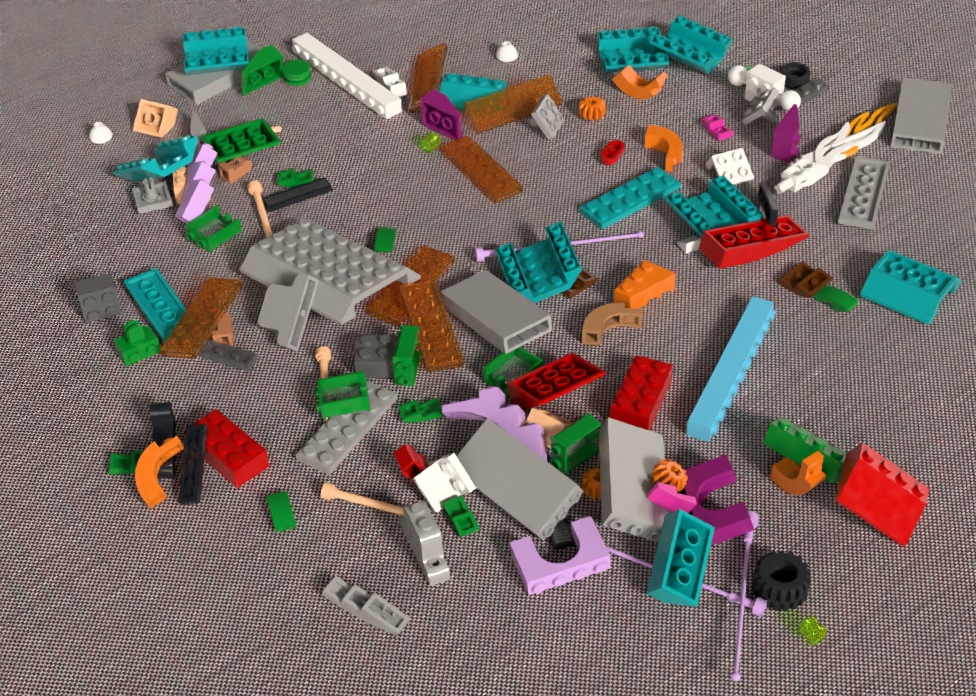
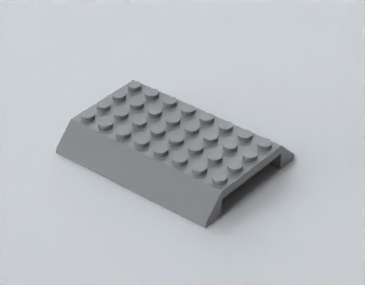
[240,218,421,325]

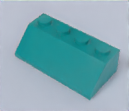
[440,73,508,115]
[646,509,715,607]

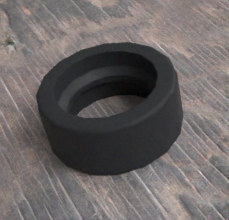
[780,62,811,89]

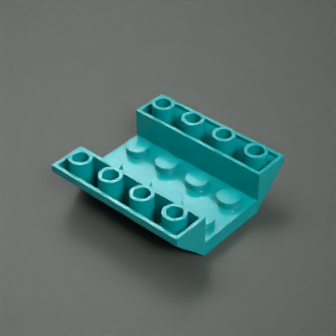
[649,15,733,74]
[183,27,249,75]
[597,27,669,74]
[113,135,198,183]
[664,175,763,238]
[495,221,582,303]
[860,249,962,325]

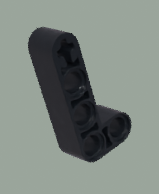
[149,402,176,480]

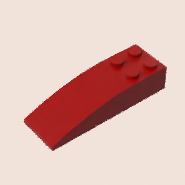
[698,215,809,269]

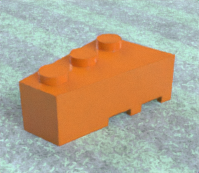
[614,260,676,309]

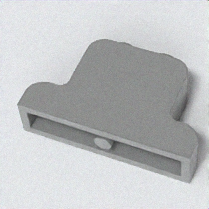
[258,273,319,352]
[400,500,450,586]

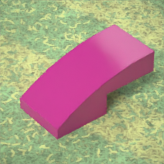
[701,114,733,141]
[647,482,697,514]

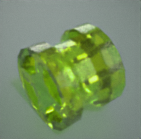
[420,132,441,153]
[798,616,828,646]

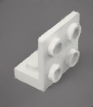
[706,148,754,185]
[413,453,476,513]

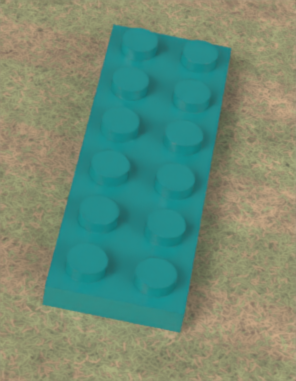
[579,167,681,230]
[123,268,202,350]

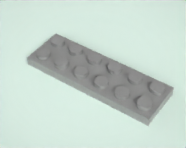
[838,156,890,230]
[296,380,398,475]

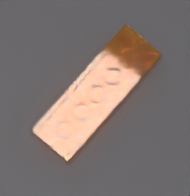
[408,42,447,114]
[464,74,563,134]
[440,136,523,204]
[366,245,455,326]
[160,277,243,359]
[399,280,465,372]

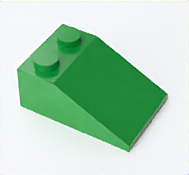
[241,44,283,96]

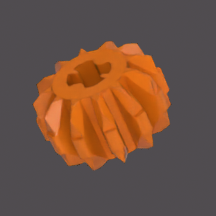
[578,96,606,121]
[651,458,688,493]
[581,466,601,501]

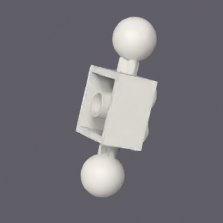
[728,64,801,111]

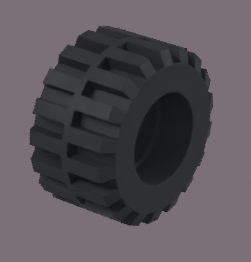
[752,551,811,612]

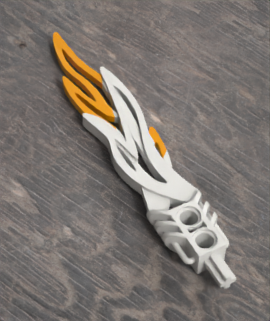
[774,103,898,194]

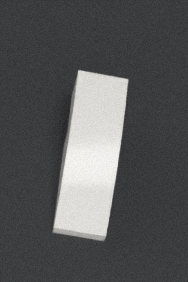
[372,67,407,97]

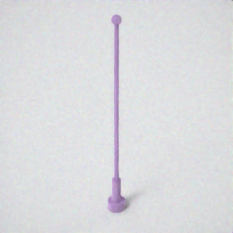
[475,231,644,262]
[731,511,759,682]
[606,546,767,617]

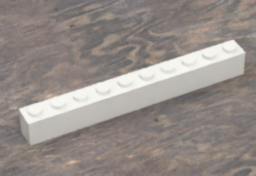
[292,33,402,119]

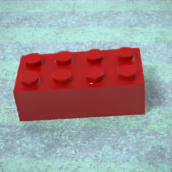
[610,355,673,431]
[184,409,269,488]

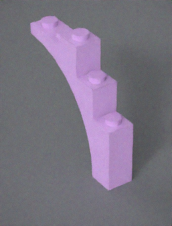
[175,143,217,224]
[442,386,547,461]

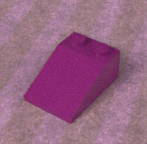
[421,89,462,143]
[771,104,801,163]

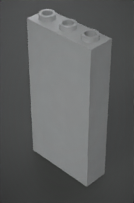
[165,40,261,105]
[891,77,952,154]
[440,270,552,354]
[456,418,583,541]
[599,418,669,542]

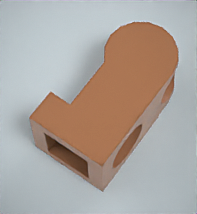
[218,156,252,184]
[212,313,234,346]

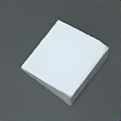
[677,236,701,254]

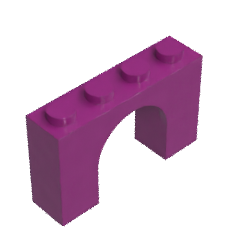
[682,454,755,546]

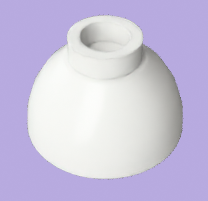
[496,41,518,62]
[89,122,112,144]

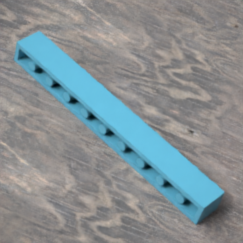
[686,296,776,442]

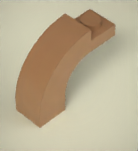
[582,302,643,346]

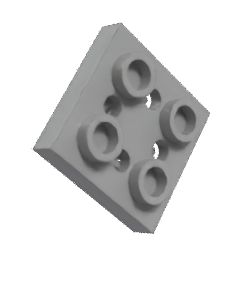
[741,87,779,125]
[529,94,565,140]
[132,177,173,214]

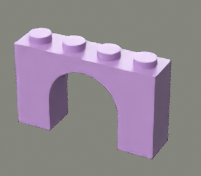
[510,516,611,595]

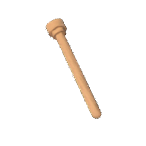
[248,181,273,238]
[315,347,331,421]
[321,482,404,516]

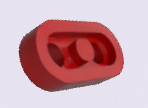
[601,140,625,165]

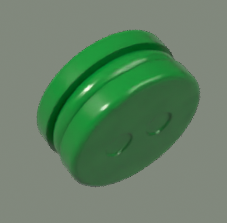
[282,60,312,86]

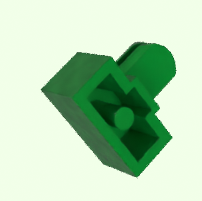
[114,320,161,367]

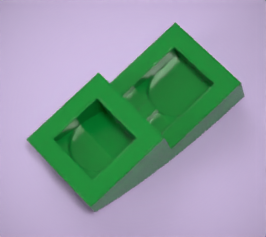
[277,168,314,187]
[375,227,397,252]
[814,285,858,313]
[398,397,444,423]
[109,450,144,474]
[266,491,296,533]
[442,496,480,538]

